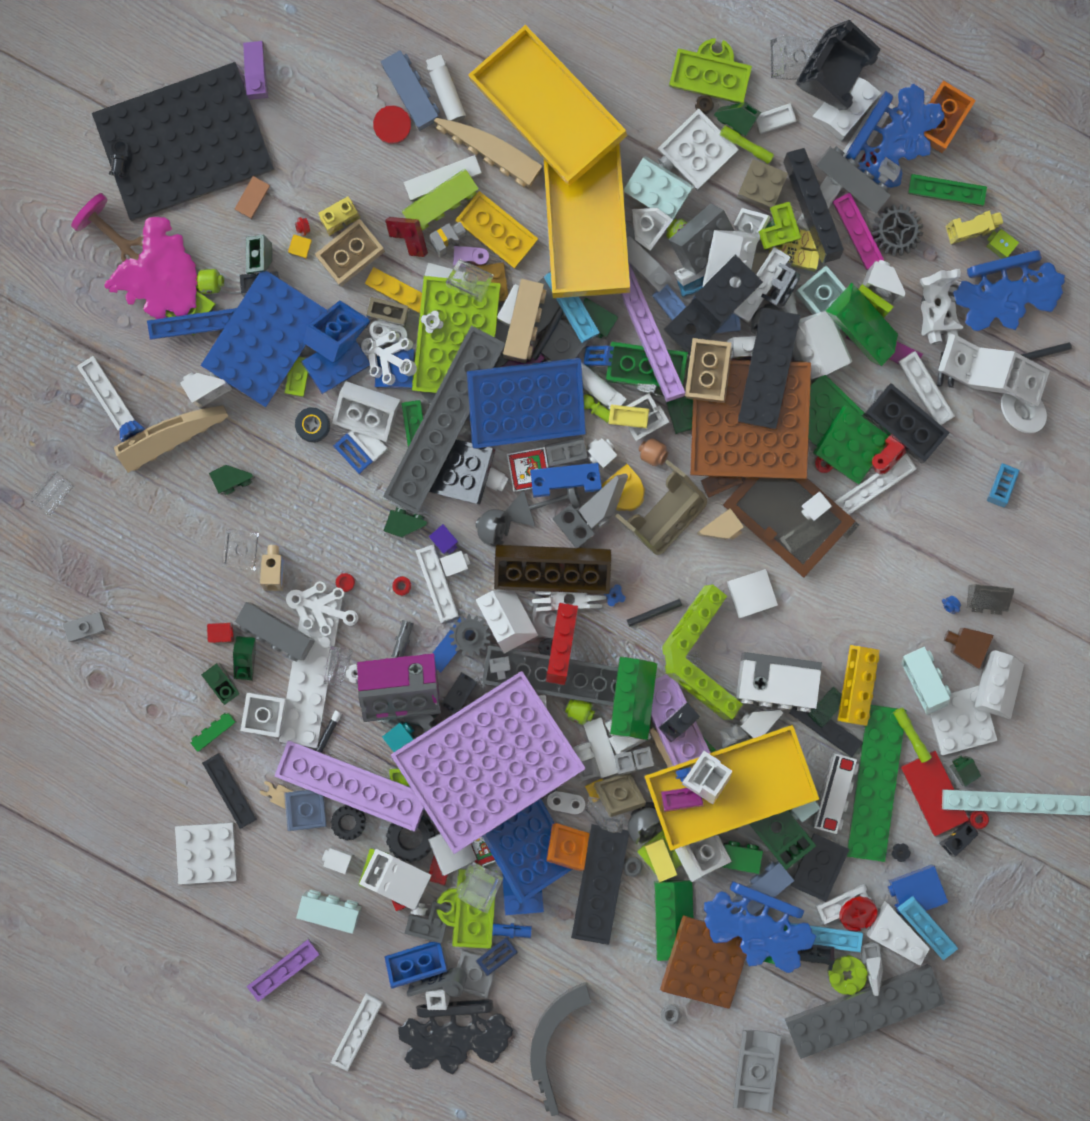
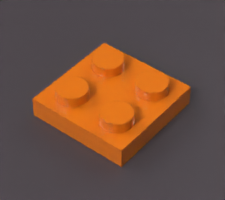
[547,823,589,871]

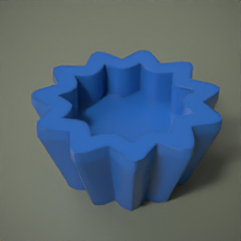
[120,421,145,443]

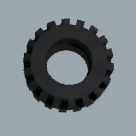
[386,815,435,863]

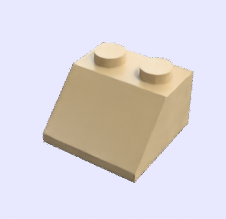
[697,509,744,540]

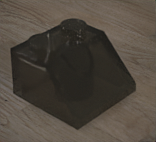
[966,584,1014,615]

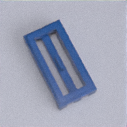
[584,346,614,366]
[334,433,373,474]

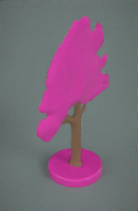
[71,193,197,319]

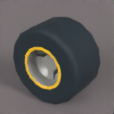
[295,407,330,443]

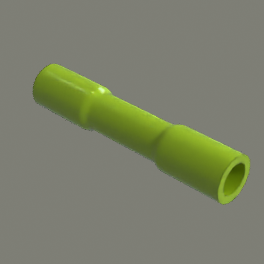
[719,125,774,164]
[893,707,932,763]

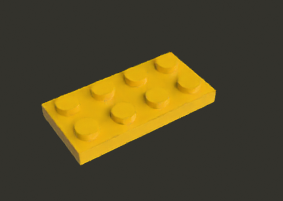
[455,191,538,269]

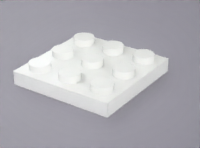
[657,109,739,190]
[930,685,997,755]
[175,822,237,884]

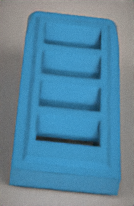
[987,463,1020,507]

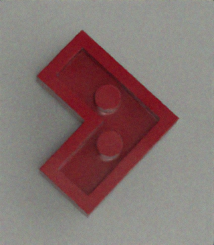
[385,217,428,257]

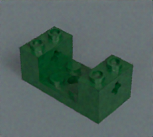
[749,811,816,870]

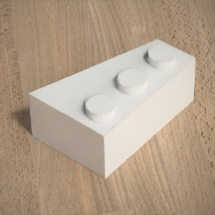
[866,901,929,966]

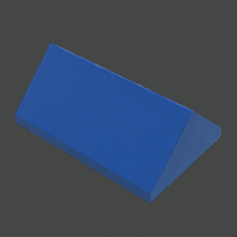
[384,941,448,989]

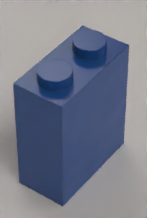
[888,864,948,919]

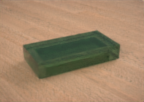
[807,686,842,728]

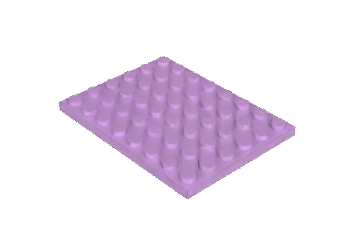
[390,671,586,854]

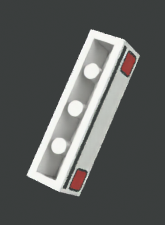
[812,752,859,834]

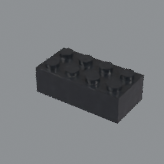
[863,383,950,464]

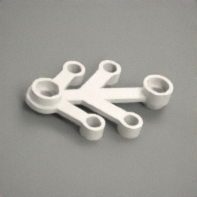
[361,331,417,385]
[286,581,359,636]

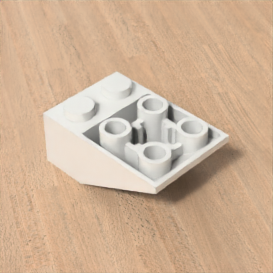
[359,849,432,911]

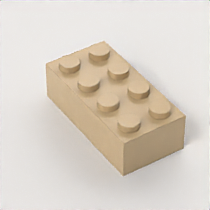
[503,279,547,364]

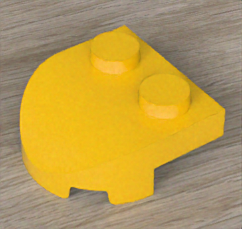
[601,464,645,512]

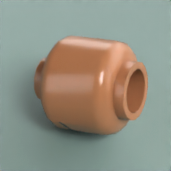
[639,438,669,467]

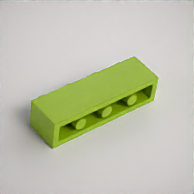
[402,168,479,231]

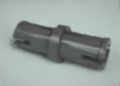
[391,620,414,658]

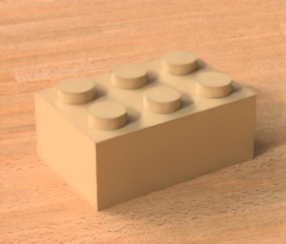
[314,218,385,287]
[685,338,733,403]

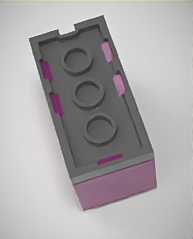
[357,653,441,722]

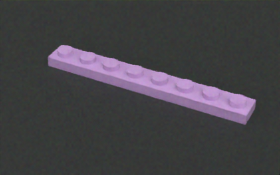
[620,264,685,402]

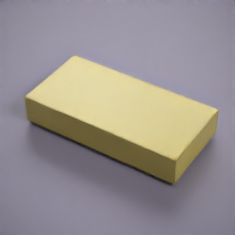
[608,404,649,429]
[645,838,677,882]

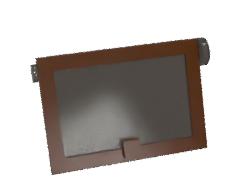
[723,477,860,578]

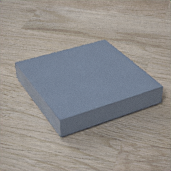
[284,790,327,831]

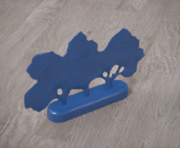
[845,84,944,188]
[953,250,1065,331]
[704,881,816,973]

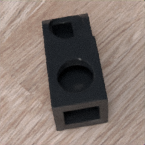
[939,821,979,857]

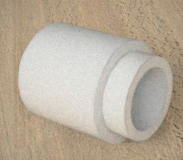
[486,467,509,492]

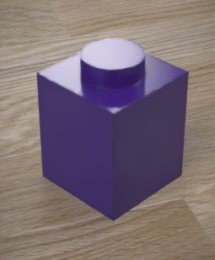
[428,524,458,555]

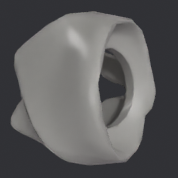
[720,723,749,749]

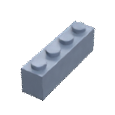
[380,50,440,131]
[727,861,794,916]

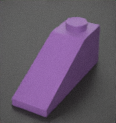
[243,41,269,100]

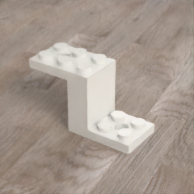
[938,334,1050,407]

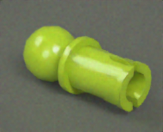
[583,394,610,423]

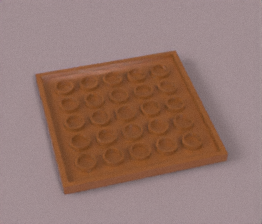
[690,360,811,479]

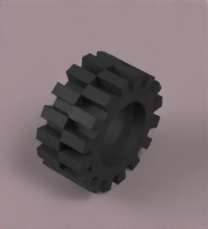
[330,805,366,841]

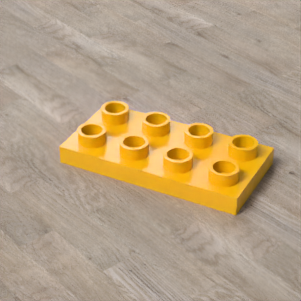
[468,24,628,187]
[544,143,630,298]
[645,725,819,851]

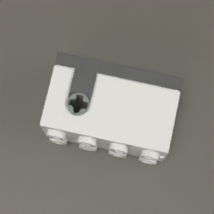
[736,652,822,712]

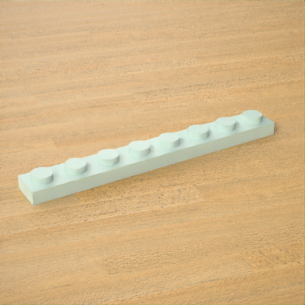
[942,790,1090,815]

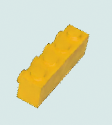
[837,645,880,726]

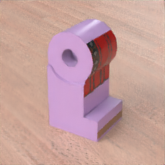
[453,246,489,268]

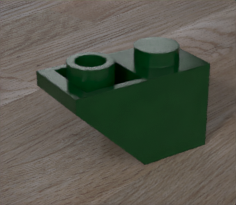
[714,102,762,136]
[209,465,255,496]
[384,507,428,538]
[233,636,256,681]
[201,663,240,705]
[949,755,981,787]

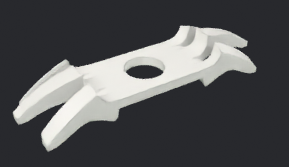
[532,591,606,611]

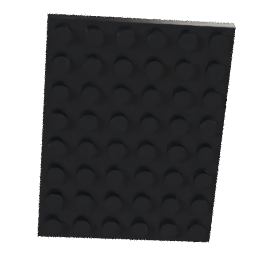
[92,62,274,221]

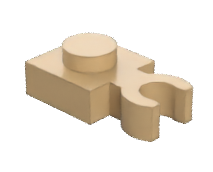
[260,781,293,809]

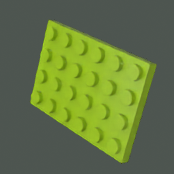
[412,276,501,393]

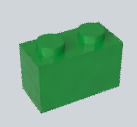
[722,840,763,874]

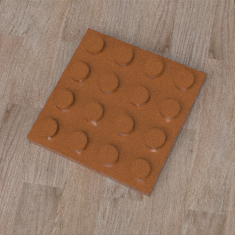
[660,916,747,1009]

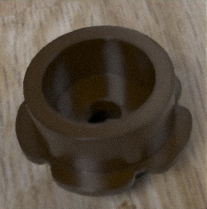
[695,96,714,114]

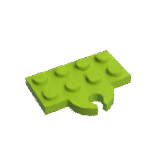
[669,38,752,103]
[436,868,497,949]

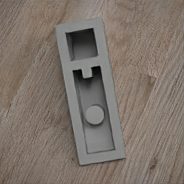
[627,236,673,292]
[579,474,628,528]

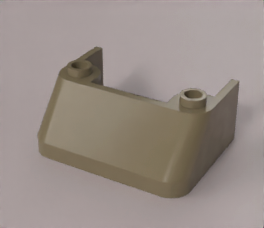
[615,460,707,555]

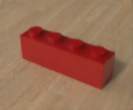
[546,603,578,685]

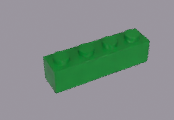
[190,713,236,752]

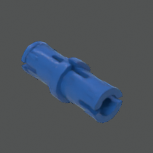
[492,923,532,939]

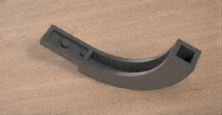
[530,982,592,1116]

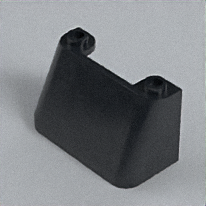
[796,19,881,110]

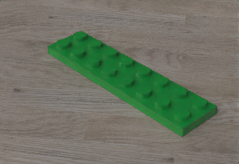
[847,705,907,862]

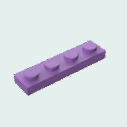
[247,939,320,1002]

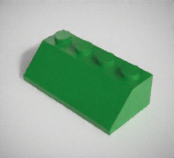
[826,283,898,366]
[609,657,658,740]
[654,880,694,961]

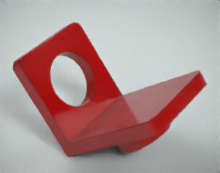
[207,623,234,643]

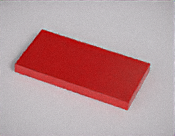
[900,750,969,837]

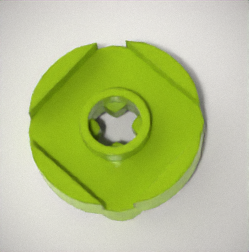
[828,955,867,995]

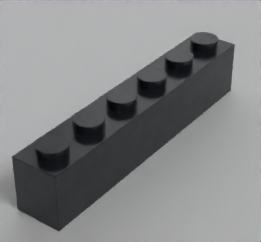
[783,147,844,264]

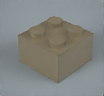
[737,159,788,212]

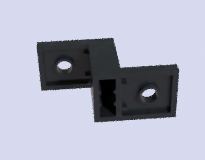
[664,254,763,356]

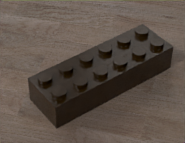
[494,545,611,594]

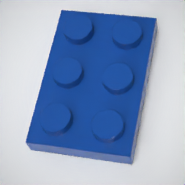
[302,340,370,395]

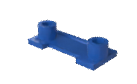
[530,463,602,498]

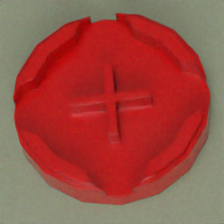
[373,105,411,144]
[839,896,878,932]

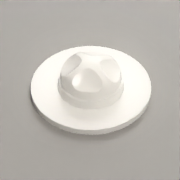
[1001,393,1047,434]

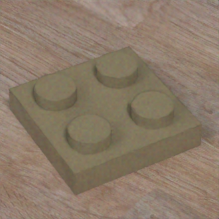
[594,773,646,817]

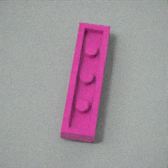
[832,193,884,270]

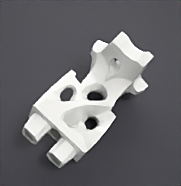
[920,269,963,345]

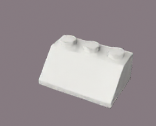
[813,77,881,141]
[703,230,758,288]
[863,260,905,304]
[795,310,853,379]
[180,372,233,408]
[332,381,400,442]
[476,591,538,653]
[974,650,1024,719]
[675,835,732,882]

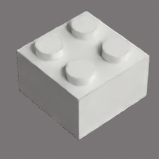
[240,692,287,737]

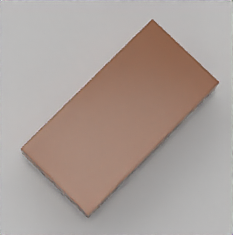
[235,176,270,219]

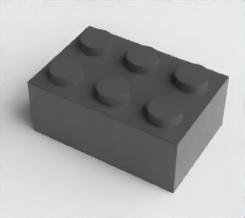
[669,203,735,275]

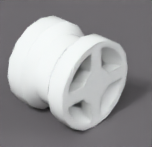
[573,742,595,762]

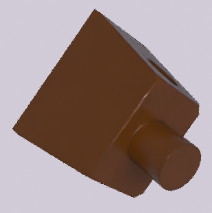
[944,628,994,669]

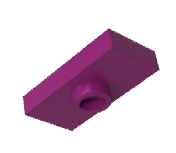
[661,788,703,812]

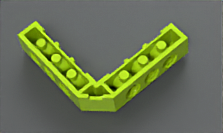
[662,584,743,720]

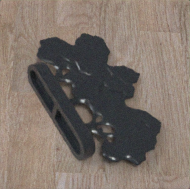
[398,999,513,1075]

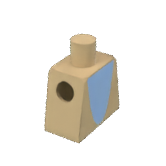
[260,545,284,591]

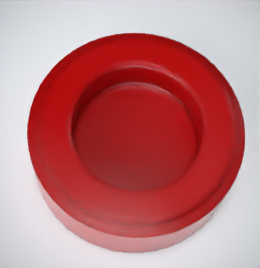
[335,573,355,592]

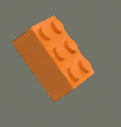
[924,80,976,153]

